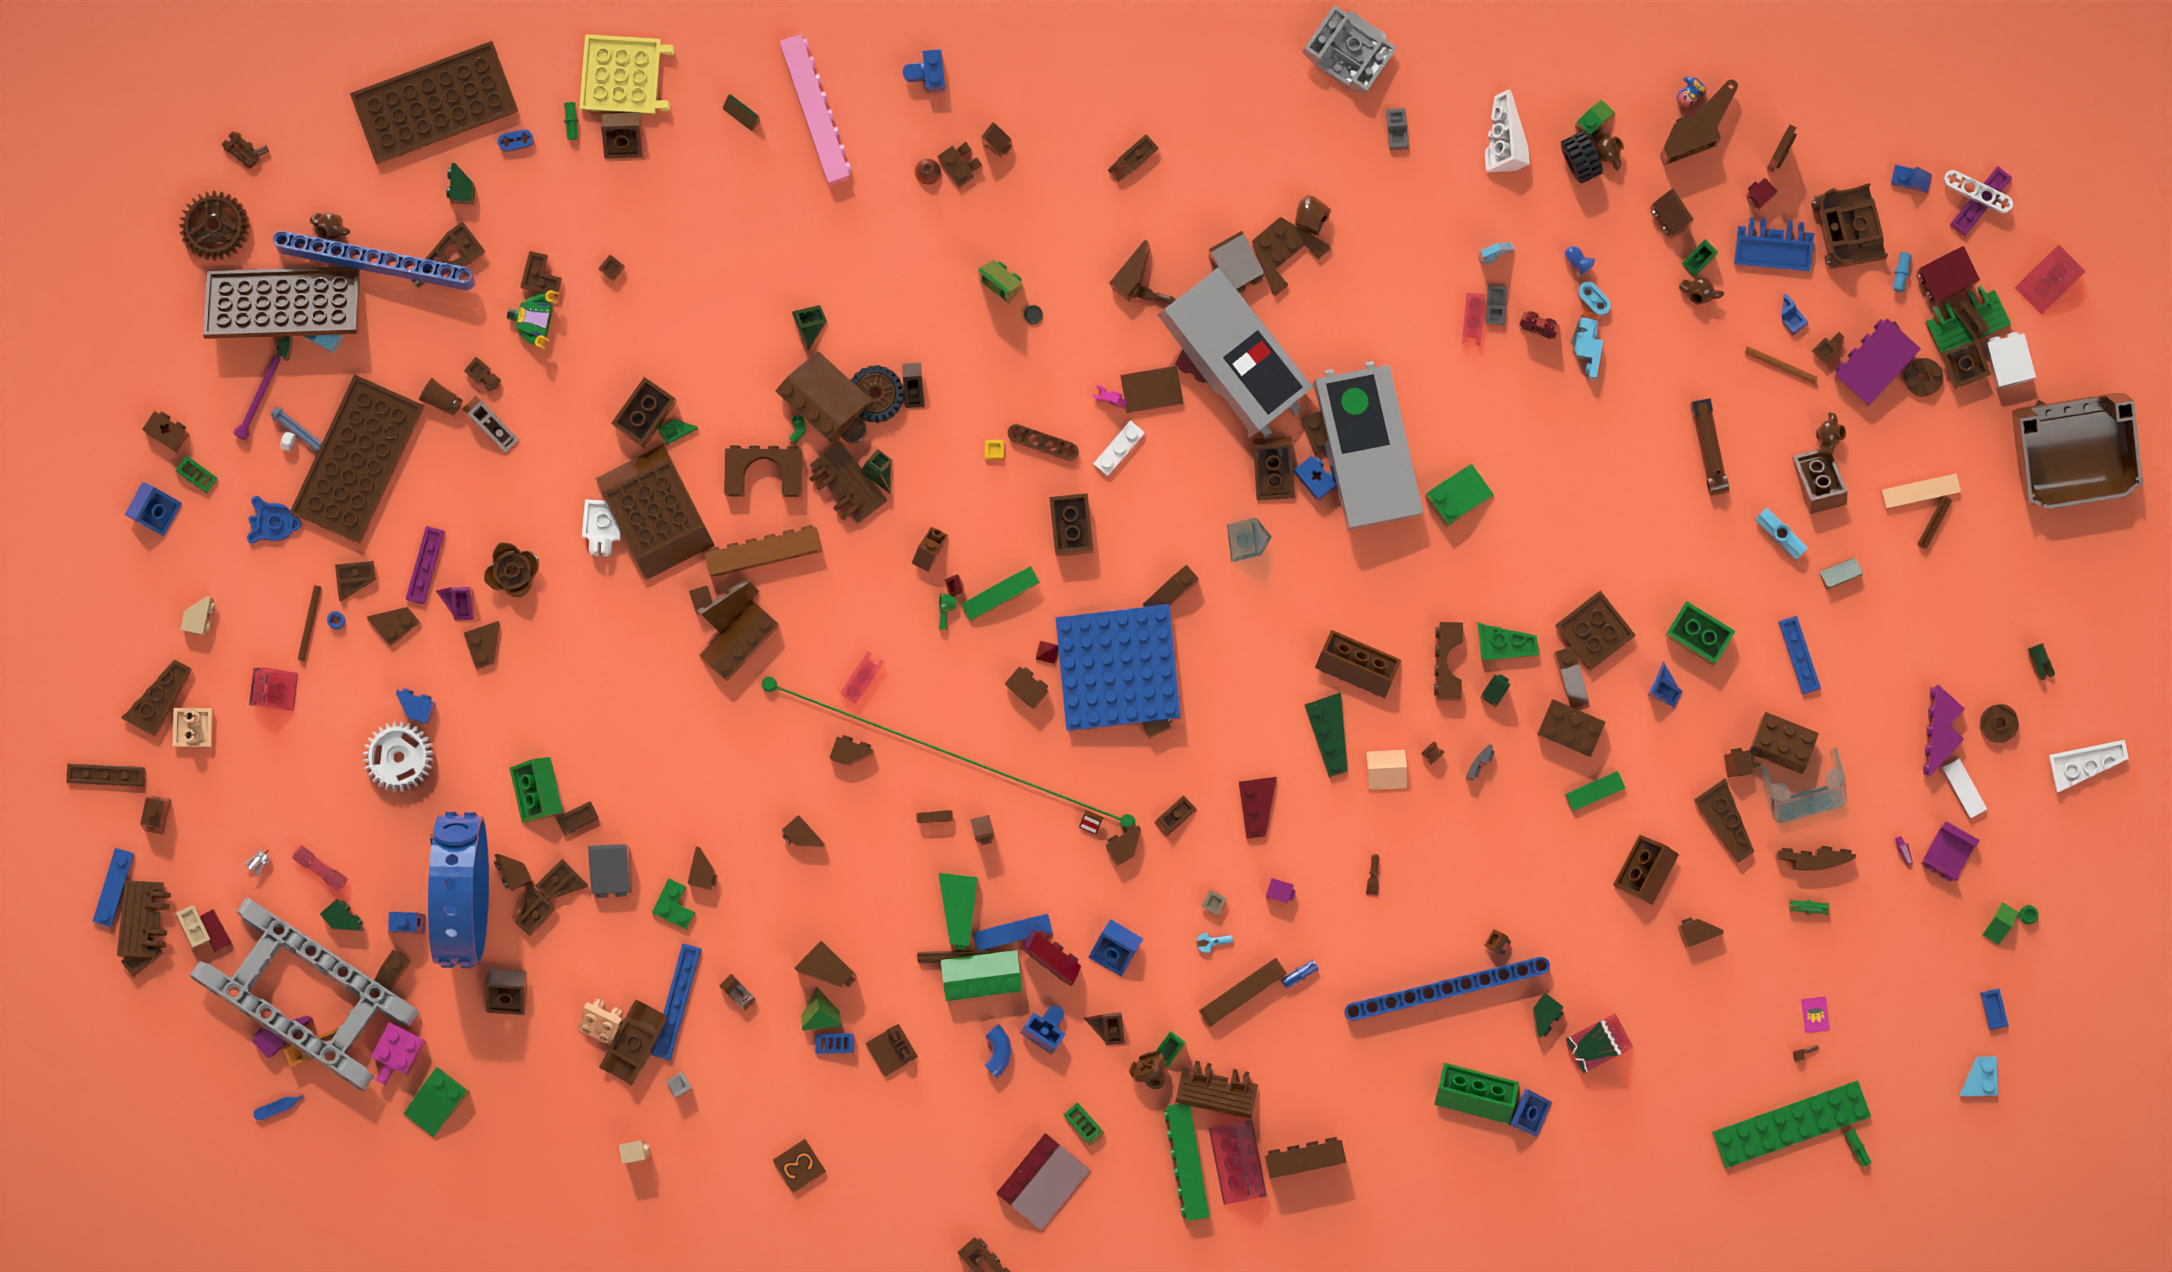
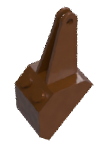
[1660,79,1738,166]

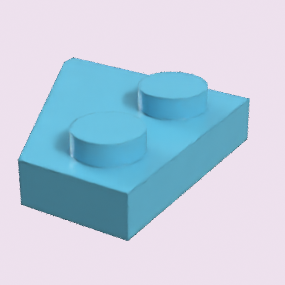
[1478,242,1515,265]

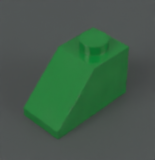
[1575,99,1615,138]

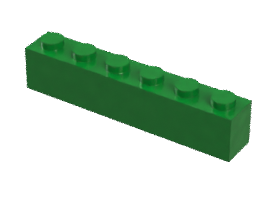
[1163,1104,1210,1221]

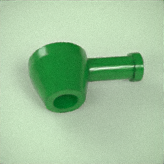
[938,593,956,630]

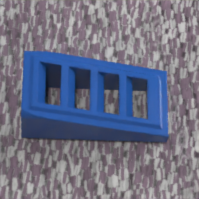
[815,1033,854,1054]

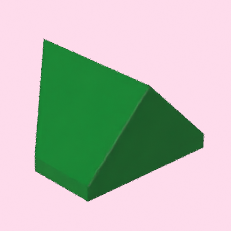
[801,987,841,1031]

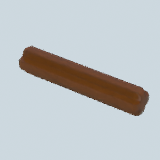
[1918,496,1952,549]

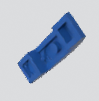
[974,914,1053,950]

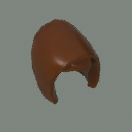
[1295,195,1332,236]

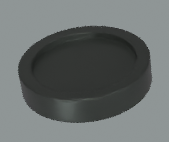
[1024,305,1043,324]

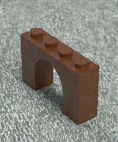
[724,445,803,497]

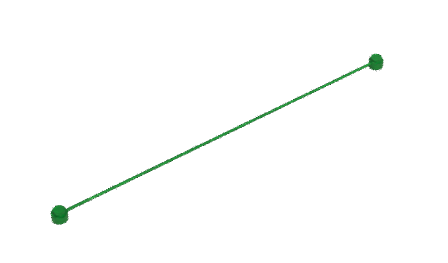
[762,677,1135,829]

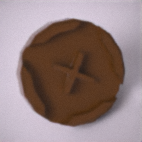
[1129,1051,1166,1089]

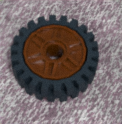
[851,365,904,423]

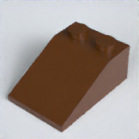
[1253,436,1295,500]
[1792,449,1848,514]

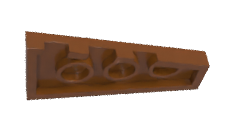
[121,659,192,737]
[1694,778,1754,863]

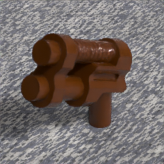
[222,131,269,169]

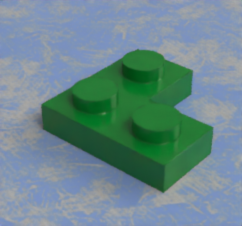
[652,878,695,930]

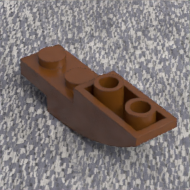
[1775,846,1856,871]

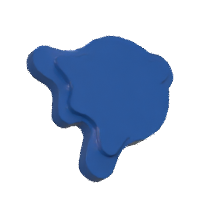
[247,496,301,544]

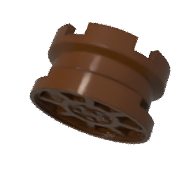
[842,417,867,444]

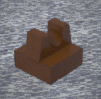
[1484,929,1512,955]

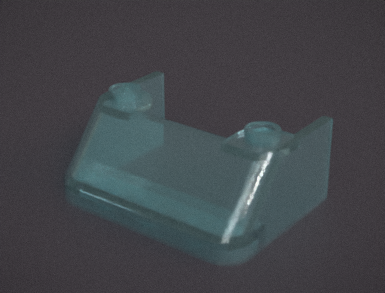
[1759,747,1847,823]

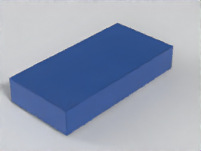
[1980,988,2009,1030]

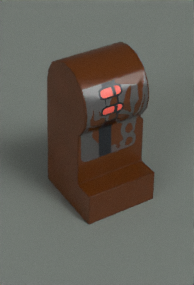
[719,974,756,1011]

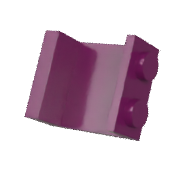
[1921,821,1980,883]

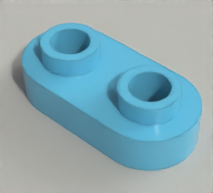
[1578,282,1611,316]

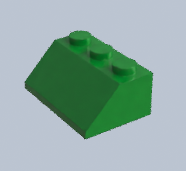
[509,757,563,823]

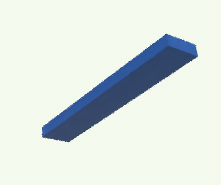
[652,943,701,1061]

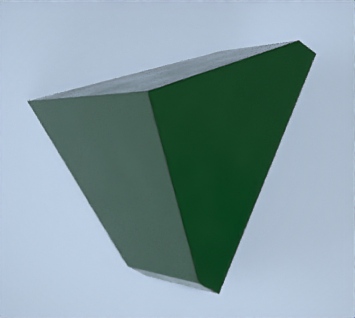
[792,305,827,351]
[860,449,893,494]

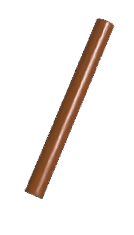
[1744,346,1817,384]

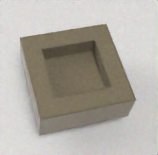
[1201,890,1227,916]

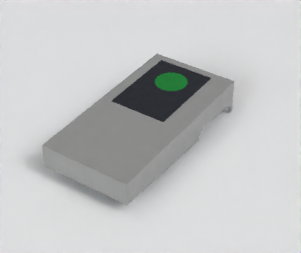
[1312,361,1424,531]

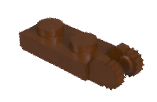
[1107,134,1159,182]

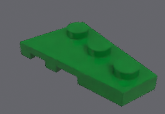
[1477,623,1539,661]

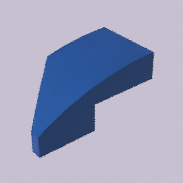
[1781,294,1808,335]

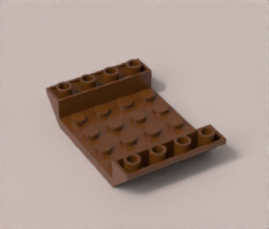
[595,444,715,580]

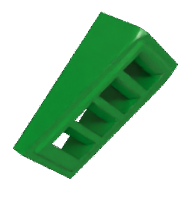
[175,456,218,493]
[1063,1102,1105,1145]

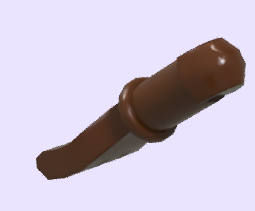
[1137,286,1176,305]
[1366,854,1380,895]

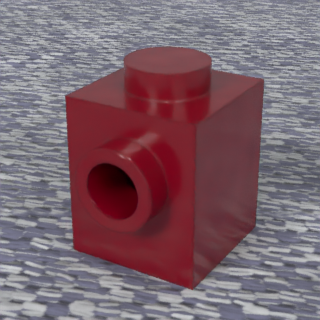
[1746,178,1778,209]

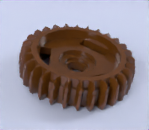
[179,190,250,261]

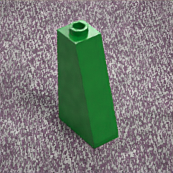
[939,873,978,950]

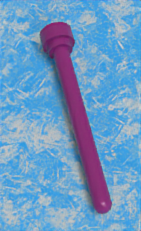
[233,355,281,441]

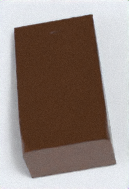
[1154,795,1197,836]

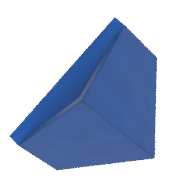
[1647,661,1683,708]

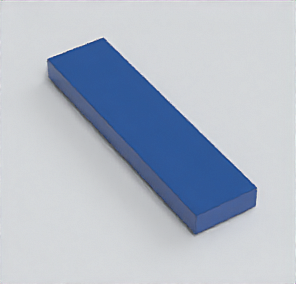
[1778,616,1821,695]

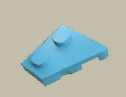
[1960,1056,1998,1096]

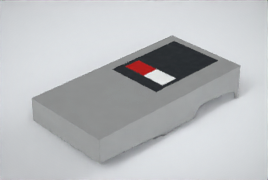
[1158,267,1313,440]

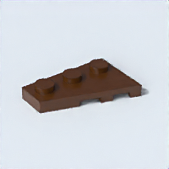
[697,578,759,633]

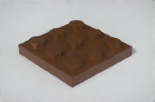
[1555,590,1636,671]

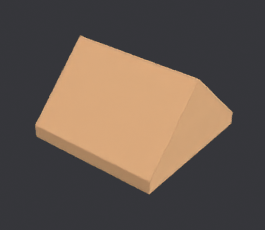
[1366,750,1407,790]

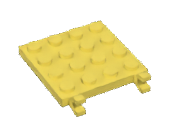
[579,34,675,115]

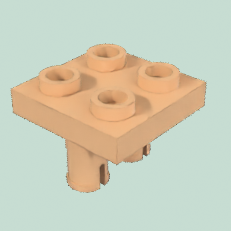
[172,708,213,747]
[577,999,623,1045]

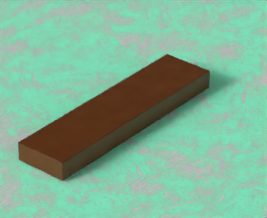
[66,763,145,787]

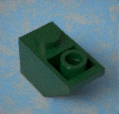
[446,163,475,205]
[1480,674,1511,707]
[320,899,364,931]
[1532,993,1564,1038]

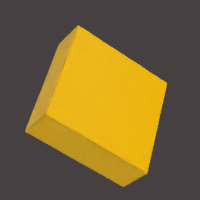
[985,440,1004,460]

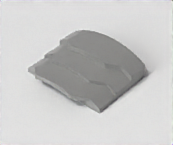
[1302,5,1397,95]

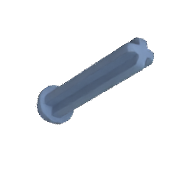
[270,407,322,452]

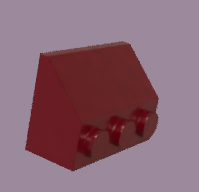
[1019,930,1081,986]

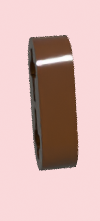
[916,810,953,823]

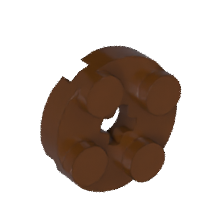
[1904,358,1943,397]
[1979,704,2019,743]

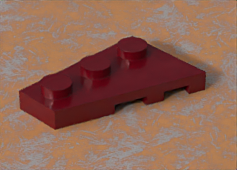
[1239,776,1277,839]

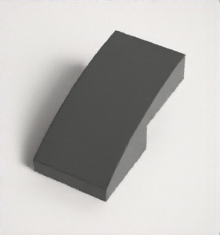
[1386,108,1409,150]
[1486,285,1507,325]

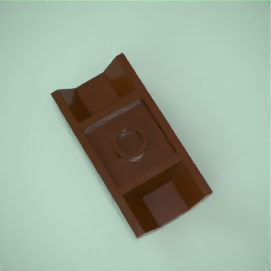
[599,999,669,1086]

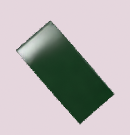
[276,336,293,361]

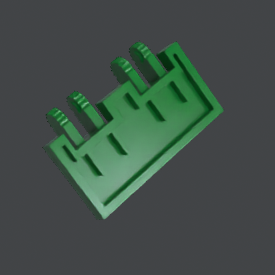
[1925,285,2011,356]

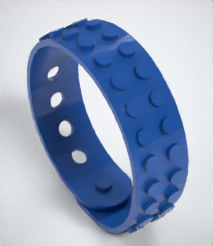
[428,812,489,969]

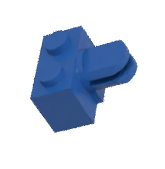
[903,49,946,93]
[1020,1005,1066,1055]

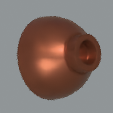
[915,158,941,185]

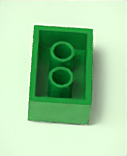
[1664,601,1736,666]

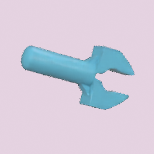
[1196,933,1233,953]

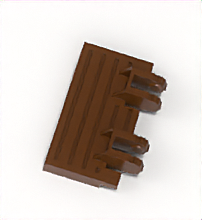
[809,441,887,524]
[117,880,171,959]
[1175,1060,1258,1119]

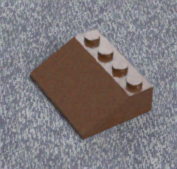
[775,351,872,443]

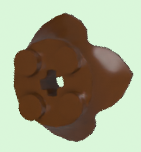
[484,542,539,597]

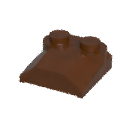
[1941,339,1991,389]

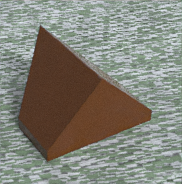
[1083,1012,1125,1045]

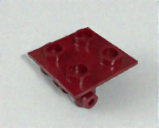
[1519,311,1560,339]

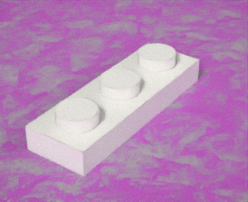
[1093,420,1145,477]

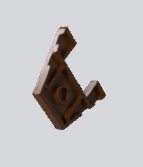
[1252,217,1331,296]

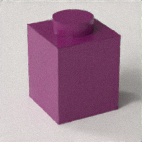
[1266,878,1296,904]

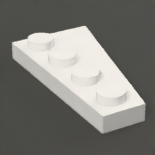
[2048,740,2129,793]

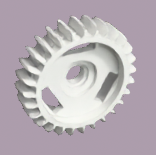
[363,721,434,792]

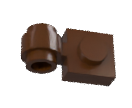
[464,357,501,392]

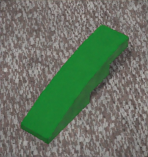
[961,566,1040,621]

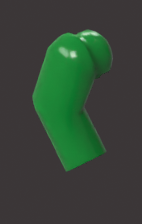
[789,415,806,444]

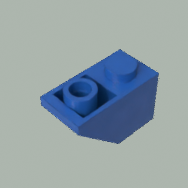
[396,688,436,725]

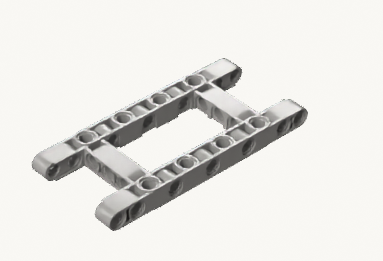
[189,897,420,1091]

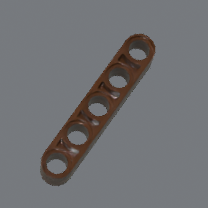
[1199,958,1287,1027]

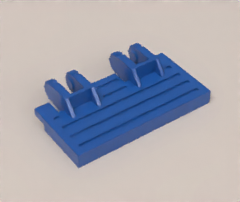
[1734,217,1814,271]

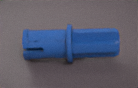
[1281,959,1319,988]

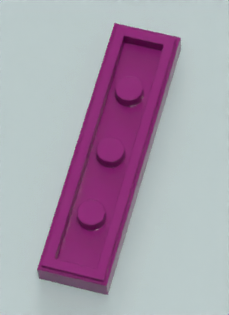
[1950,166,2013,237]
[406,526,445,605]

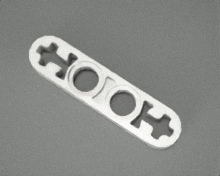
[1943,170,2013,214]

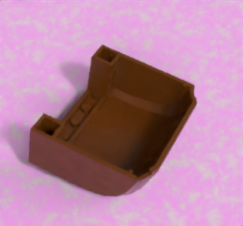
[2012,393,2143,509]

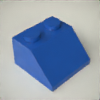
[124,482,182,536]
[1089,919,1143,977]

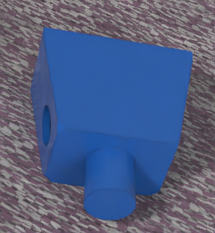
[388,912,425,934]

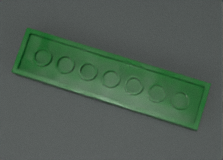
[1712,1080,1872,1169]

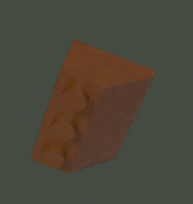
[1613,835,1679,905]

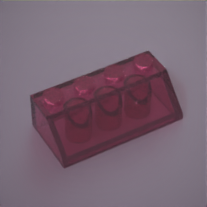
[1209,1120,1267,1205]

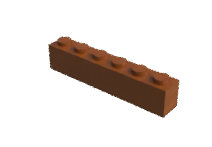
[704,525,822,577]

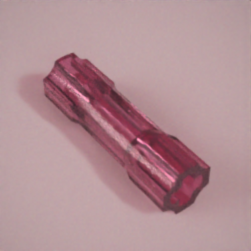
[292,845,348,892]

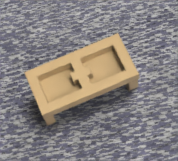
[176,905,210,950]

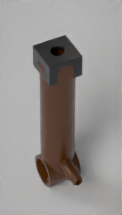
[1690,398,1730,496]

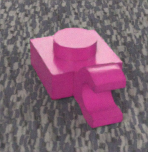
[1092,385,1128,409]

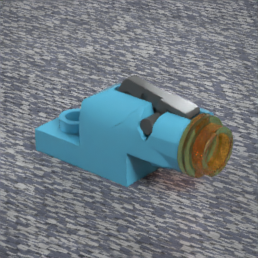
[1570,311,1603,381]

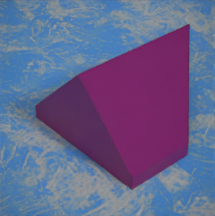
[436,587,473,620]

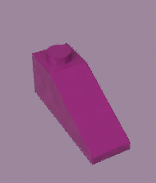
[252,1015,313,1058]

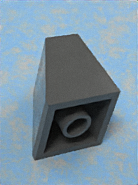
[588,844,632,898]

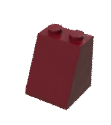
[1916,246,1980,305]

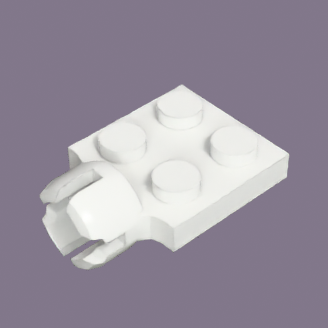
[582,499,621,557]

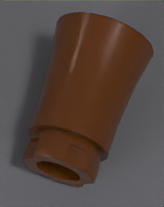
[419,378,463,416]

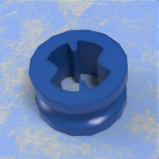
[327,611,346,630]

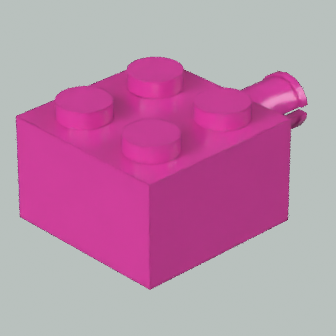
[371,1022,426,1086]

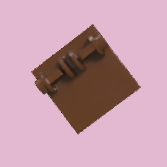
[865,1024,918,1076]

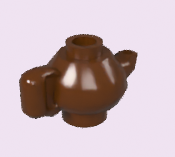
[1592,128,1624,171]
[310,213,350,239]
[1679,278,1724,305]
[1816,412,1846,455]

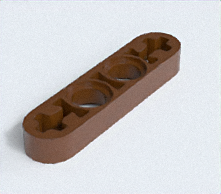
[1007,424,1079,461]

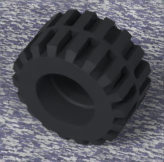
[1561,131,1603,184]

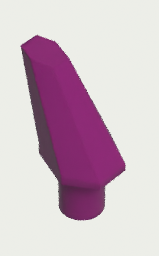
[1895,836,1913,866]

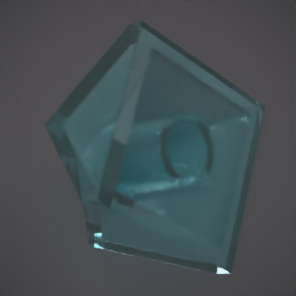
[1227,518,1272,562]

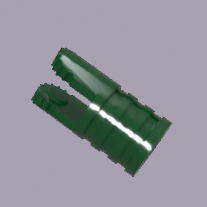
[2027,643,2055,680]

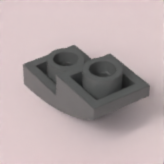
[1465,744,1495,781]

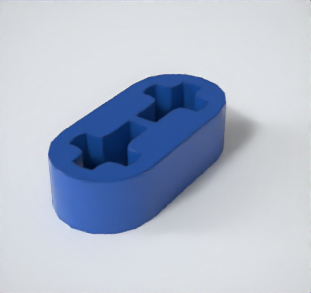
[498,130,534,152]

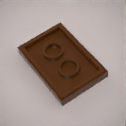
[1120,366,1183,413]

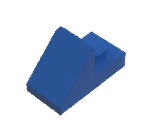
[1890,165,1932,193]

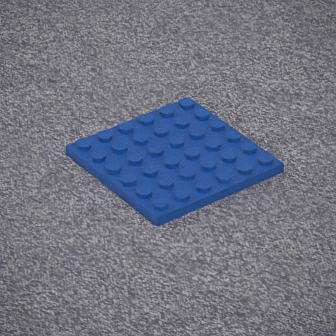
[1055,604,1181,732]

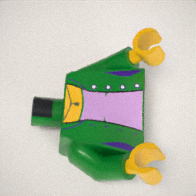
[507,290,558,350]

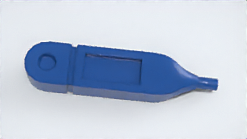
[253,1095,304,1120]

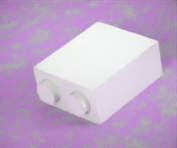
[1984,332,2036,389]

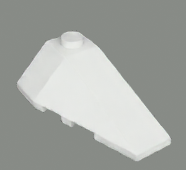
[1485,90,1530,172]

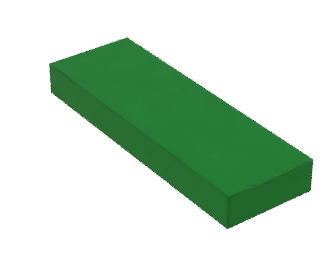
[1565,771,1626,811]

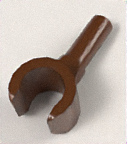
[1793,1044,1819,1061]

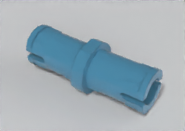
[1892,252,1912,292]

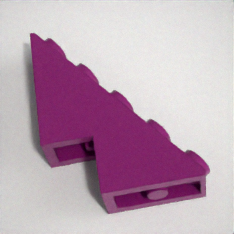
[1923,684,1965,778]

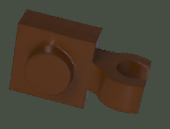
[1812,332,1844,364]

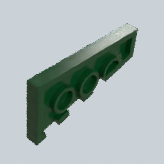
[1304,692,1348,778]

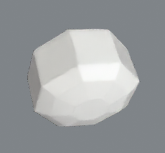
[280,432,295,452]

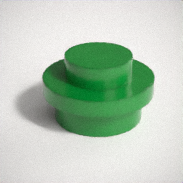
[2019,905,2039,925]

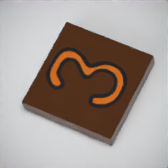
[773,1139,826,1193]

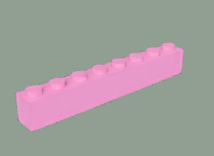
[780,34,852,186]

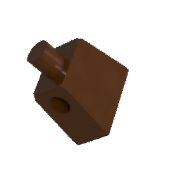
[140,795,171,835]

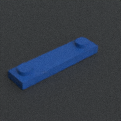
[92,848,134,927]

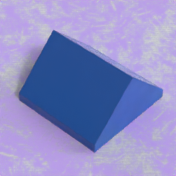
[1509,1089,1552,1137]

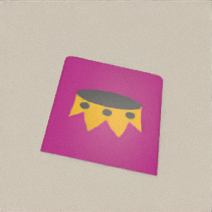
[1801,997,1830,1033]

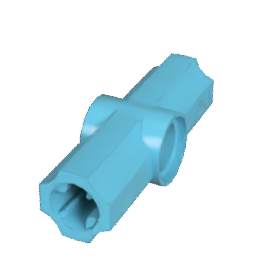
[1755,508,1808,560]

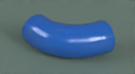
[984,1024,1012,1079]

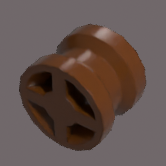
[1421,741,1445,765]

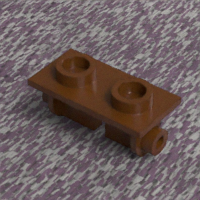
[1952,298,1990,340]

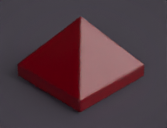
[945,574,964,597]
[1035,641,1058,664]

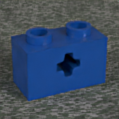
[1294,455,1336,501]

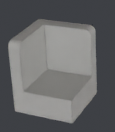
[666,1071,693,1098]

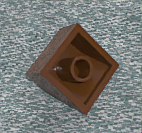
[601,113,642,159]
[1650,188,1694,239]
[485,968,527,1015]

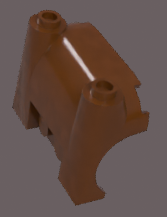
[1811,183,1888,269]

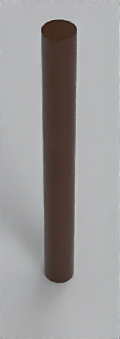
[297,585,321,661]

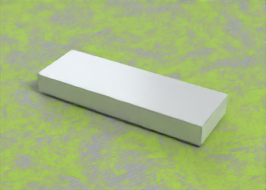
[1942,759,1987,819]

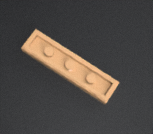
[1881,473,1961,509]

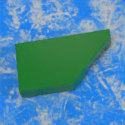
[658,419,698,445]

